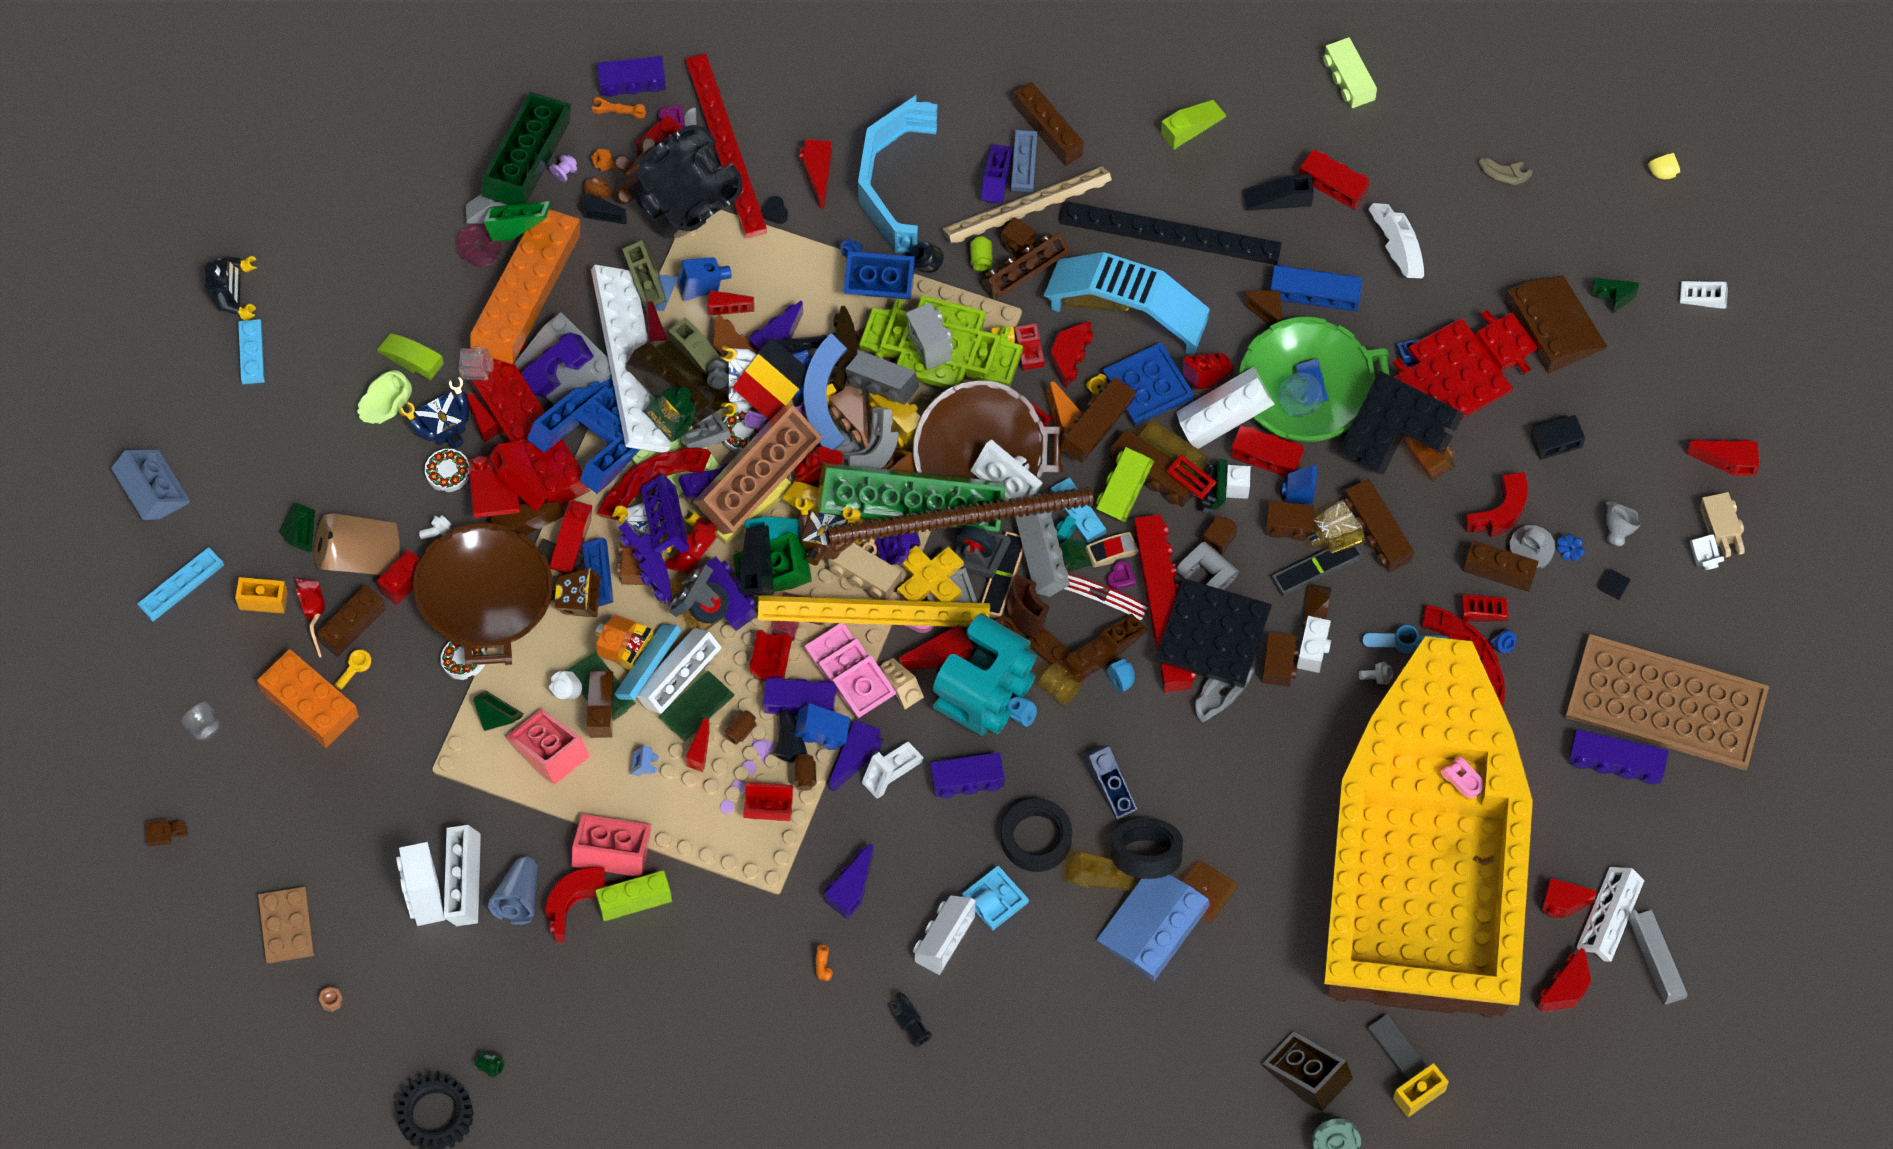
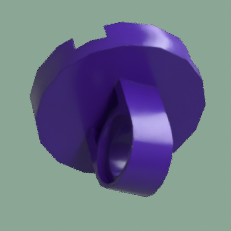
[876,532,921,565]

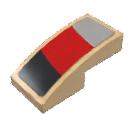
[1085,532,1139,567]

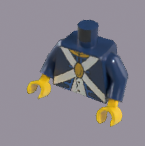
[399,377,469,448]

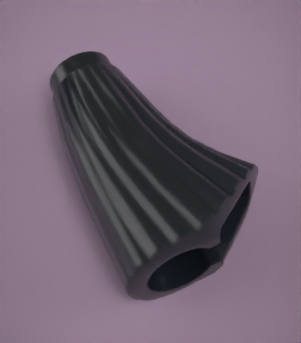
[773,710,807,763]

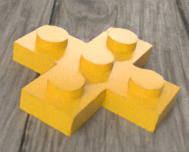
[897,546,964,602]

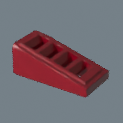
[647,301,667,342]

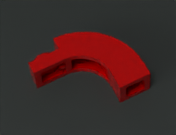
[1464,472,1528,537]
[545,867,606,942]

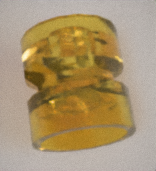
[1038,663,1082,706]

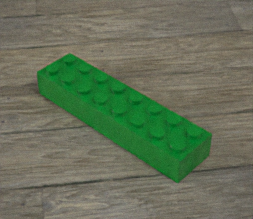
[816,462,1006,532]

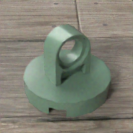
[1312,1115,1361,1149]

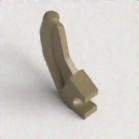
[1479,158,1533,185]

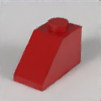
[1541,878,1597,918]

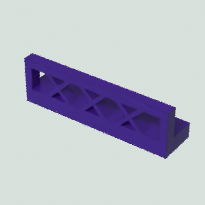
[641,474,689,553]

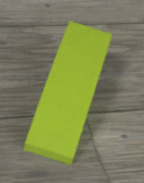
[377,333,444,381]

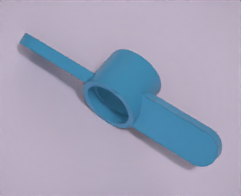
[1362,625,1450,654]

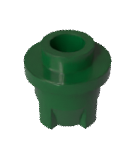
[475,1051,504,1078]

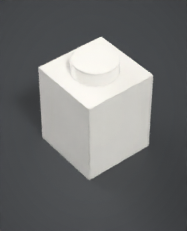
[1226,465,1250,499]

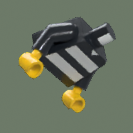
[204,256,257,321]

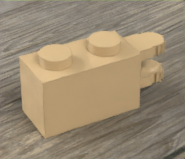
[1699,492,1745,558]

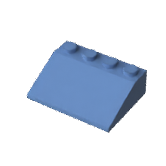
[1096,875,1210,982]

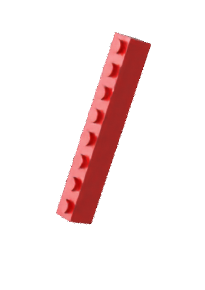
[1134,514,1196,693]

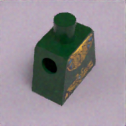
[643,386,697,442]

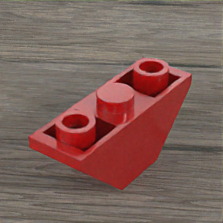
[1050,321,1094,388]
[1183,352,1235,390]
[1537,947,1591,1011]

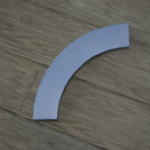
[803,333,847,450]

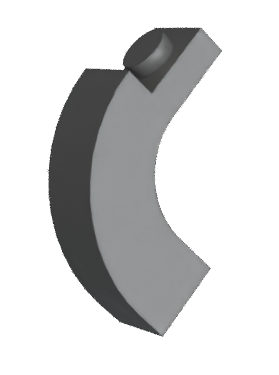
[842,407,899,469]

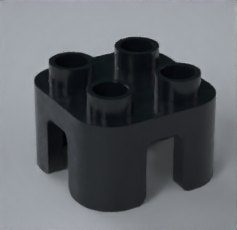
[625,125,742,238]

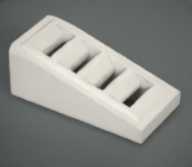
[1680,281,1728,308]

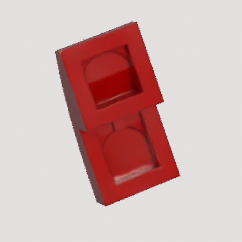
[1014,323,1045,371]

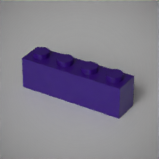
[1569,729,1669,785]

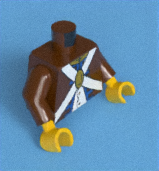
[795,498,861,566]

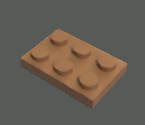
[258,887,315,964]

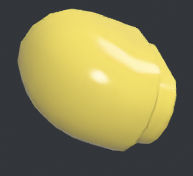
[1647,153,1680,180]

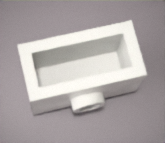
[1297,616,1331,673]

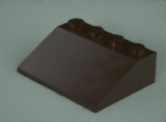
[625,340,731,427]

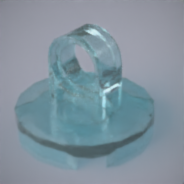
[1278,372,1324,418]

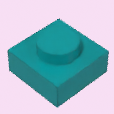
[1056,515,1076,545]

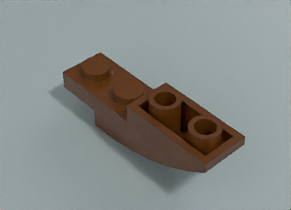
[1066,614,1147,676]

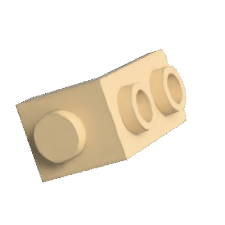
[879,658,924,709]

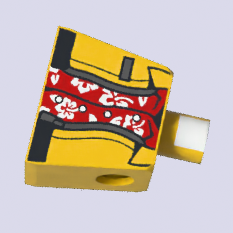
[595,623,654,672]

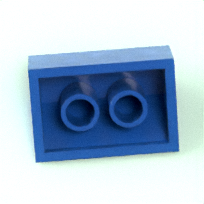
[844,251,915,300]

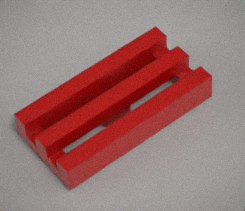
[1167,454,1216,500]

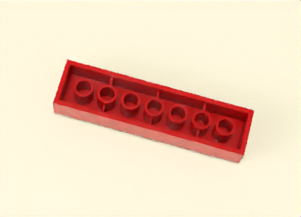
[462,355,590,506]

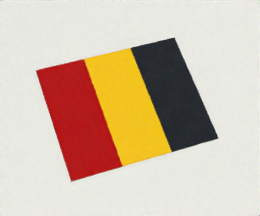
[732,337,808,420]

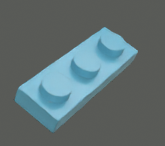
[238,319,265,385]
[1050,477,1106,543]

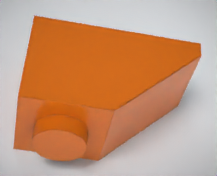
[596,615,637,663]

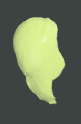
[357,370,412,424]

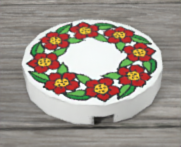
[723,410,759,453]
[425,449,470,492]
[441,641,487,680]

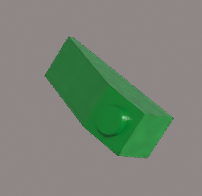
[483,201,551,242]

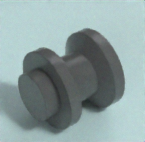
[707,360,729,389]

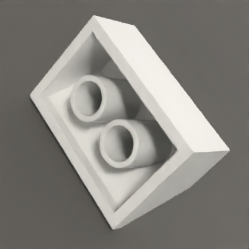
[913,895,975,975]

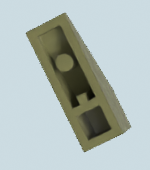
[622,240,667,310]

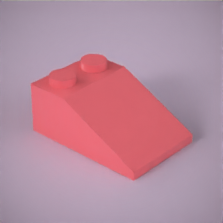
[506,708,590,785]

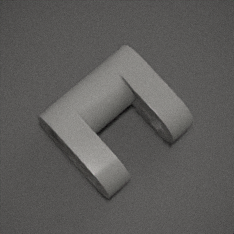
[1176,542,1239,590]

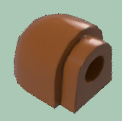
[583,176,612,200]

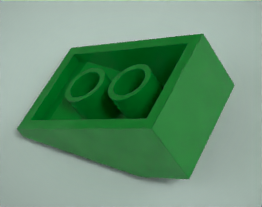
[733,532,812,597]

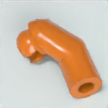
[815,945,833,981]

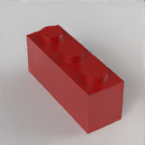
[1299,149,1370,210]
[1230,425,1305,478]

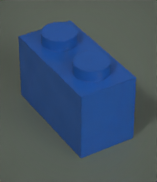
[794,703,850,750]

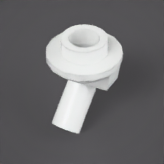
[419,515,451,539]
[1359,662,1393,685]

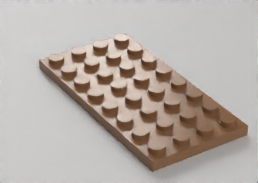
[1565,634,1769,771]

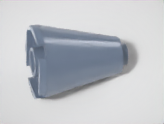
[488,857,538,925]

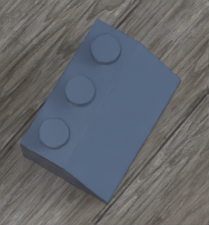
[111,449,190,520]

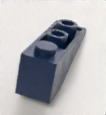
[1082,745,1138,820]

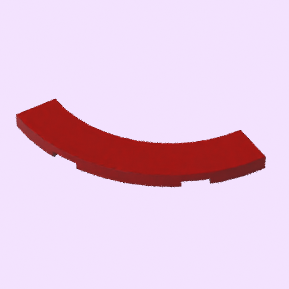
[597,448,711,521]
[1422,604,1505,706]

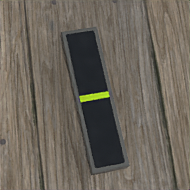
[1272,538,1363,597]

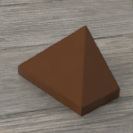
[1244,290,1282,326]
[1302,584,1331,627]

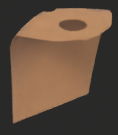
[313,513,400,576]

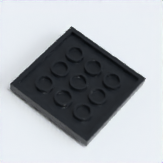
[1155,578,1272,688]

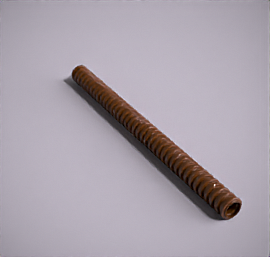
[826,486,1093,546]

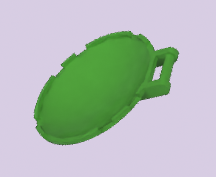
[1240,317,1390,442]

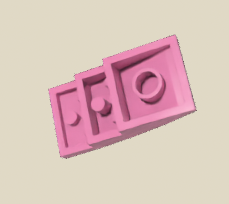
[804,623,897,719]

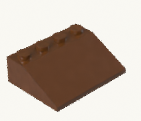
[1505,276,1607,374]

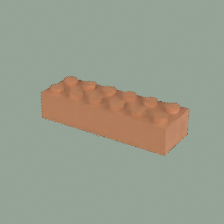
[693,405,823,535]

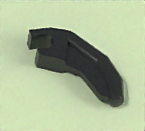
[1197,463,1216,514]

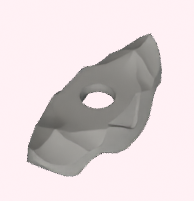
[1195,666,1255,723]

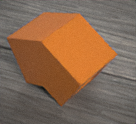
[591,149,614,172]

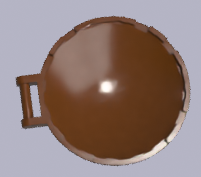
[913,380,1064,479]
[413,523,552,668]

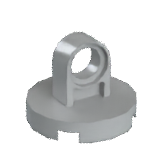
[1509,525,1555,568]

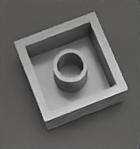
[906,303,953,370]

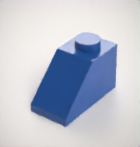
[1282,465,1317,505]

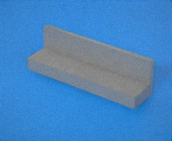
[1629,909,1688,1005]

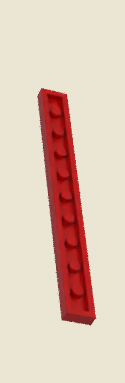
[685,53,767,238]

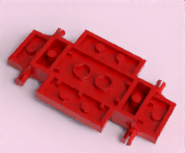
[1392,309,1538,419]

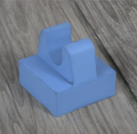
[631,746,659,776]

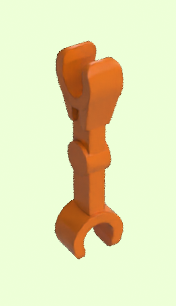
[591,97,646,119]

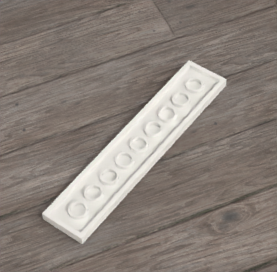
[591,265,671,452]

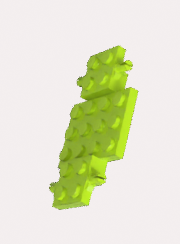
[859,295,1023,389]

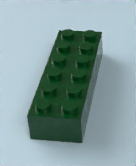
[482,92,571,205]

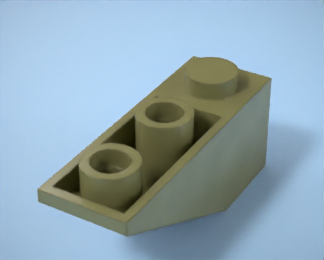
[668,317,729,376]

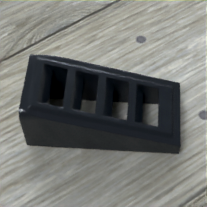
[582,193,627,224]

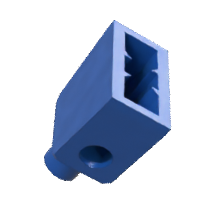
[677,257,732,301]

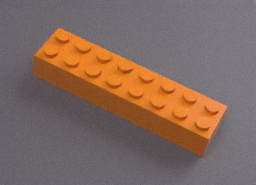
[470,209,580,364]

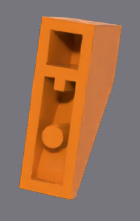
[1046,382,1081,452]

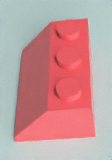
[572,814,652,877]

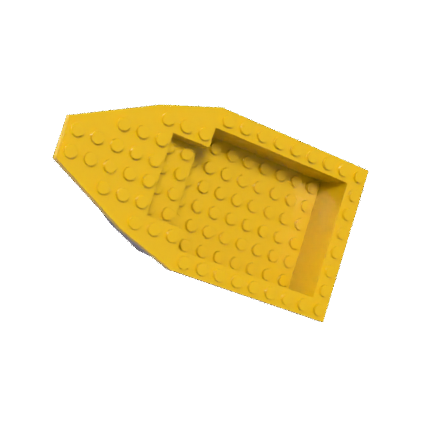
[1324,636,1533,1018]

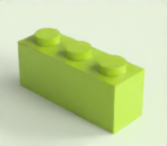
[1096,447,1154,523]
[595,870,672,921]

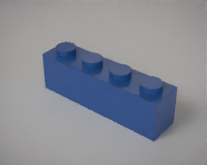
[1271,265,1363,312]

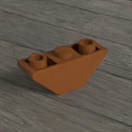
[713,314,759,364]

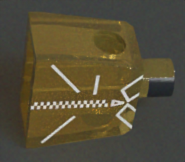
[1306,500,1365,553]

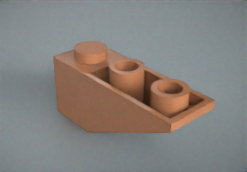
[829,386,869,449]

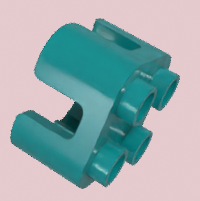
[933,613,1037,736]

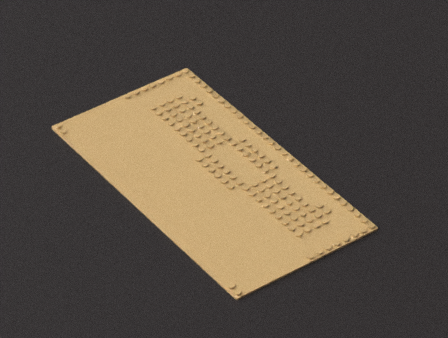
[433,210,1022,894]

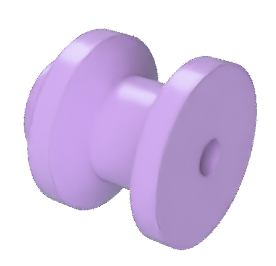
[549,154,577,183]

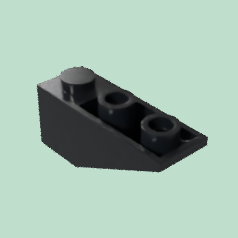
[1244,174,1314,211]
[740,525,774,597]

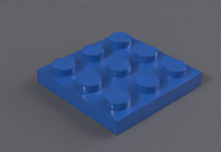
[1102,342,1194,426]

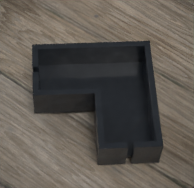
[1338,371,1465,474]

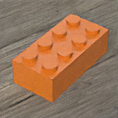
[257,649,359,748]

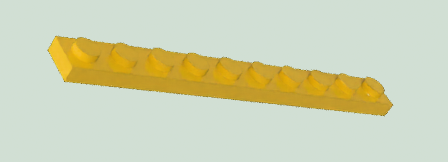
[758,596,990,627]

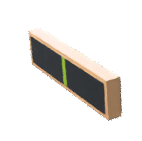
[982,531,1024,619]

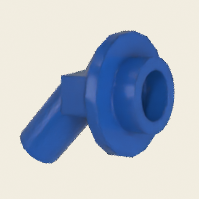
[840,238,863,258]

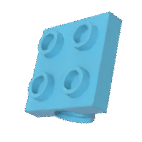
[962,866,1029,931]

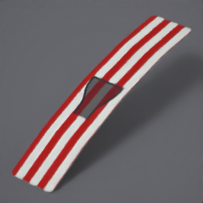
[1064,573,1148,620]

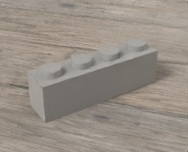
[1015,511,1070,597]

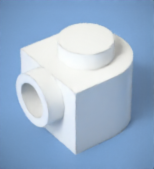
[549,671,582,700]

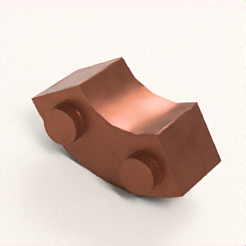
[1007,574,1050,639]

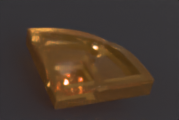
[1182,861,1238,924]

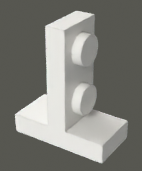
[862,742,924,799]

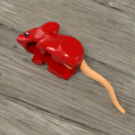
[295,578,326,658]

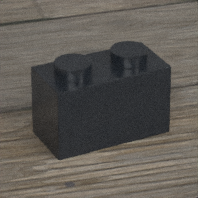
[1531,415,1585,460]

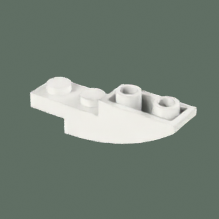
[1368,203,1424,278]

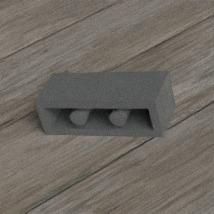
[845,351,919,405]

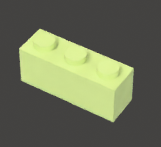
[1323,37,1377,108]

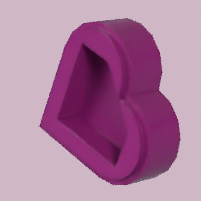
[658,105,685,128]
[1107,561,1136,590]

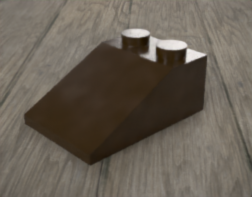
[1263,1031,1353,1111]

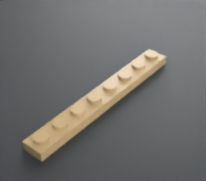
[942,166,1112,243]

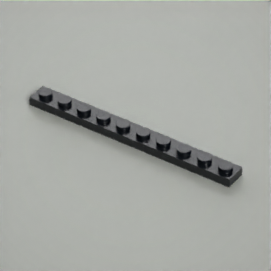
[1061,201,1282,265]

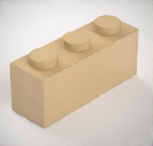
[829,543,901,600]

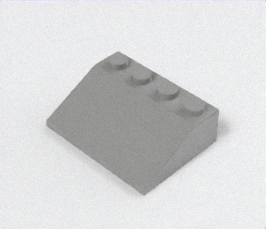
[514,313,612,405]

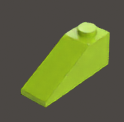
[1161,100,1226,149]

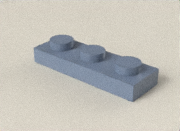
[1011,130,1037,193]

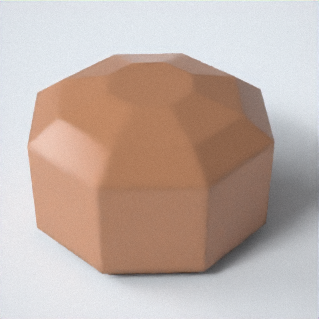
[318,986,343,1012]

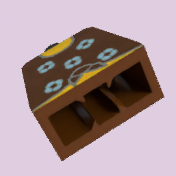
[550,568,601,617]

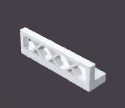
[1576,867,1644,962]

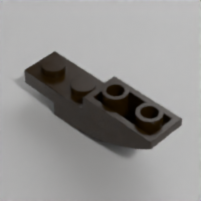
[830,306,857,394]

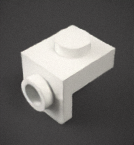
[1690,534,1724,570]

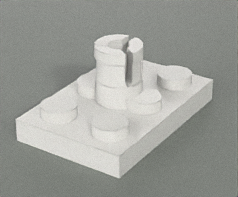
[971,439,1043,501]

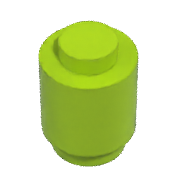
[970,236,993,271]

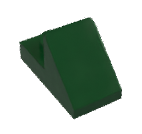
[1591,278,1639,313]

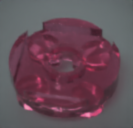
[457,223,502,267]

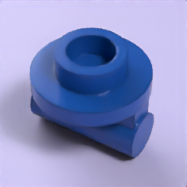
[1489,628,1517,653]

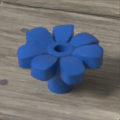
[1557,533,1585,561]

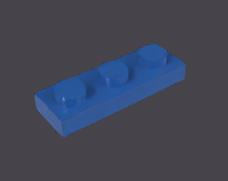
[582,537,614,607]

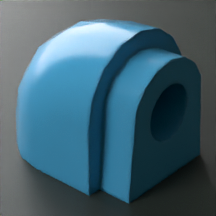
[1106,659,1135,693]
[1006,697,1037,727]

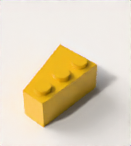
[868,393,921,452]

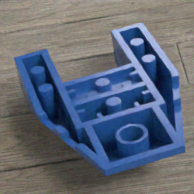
[528,376,640,494]

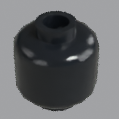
[911,242,944,273]

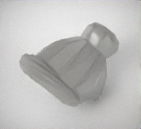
[1605,501,1641,546]

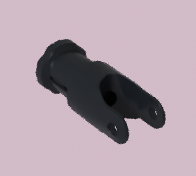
[889,992,932,1047]

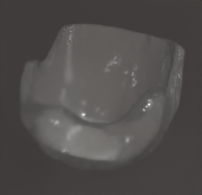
[181,702,220,741]

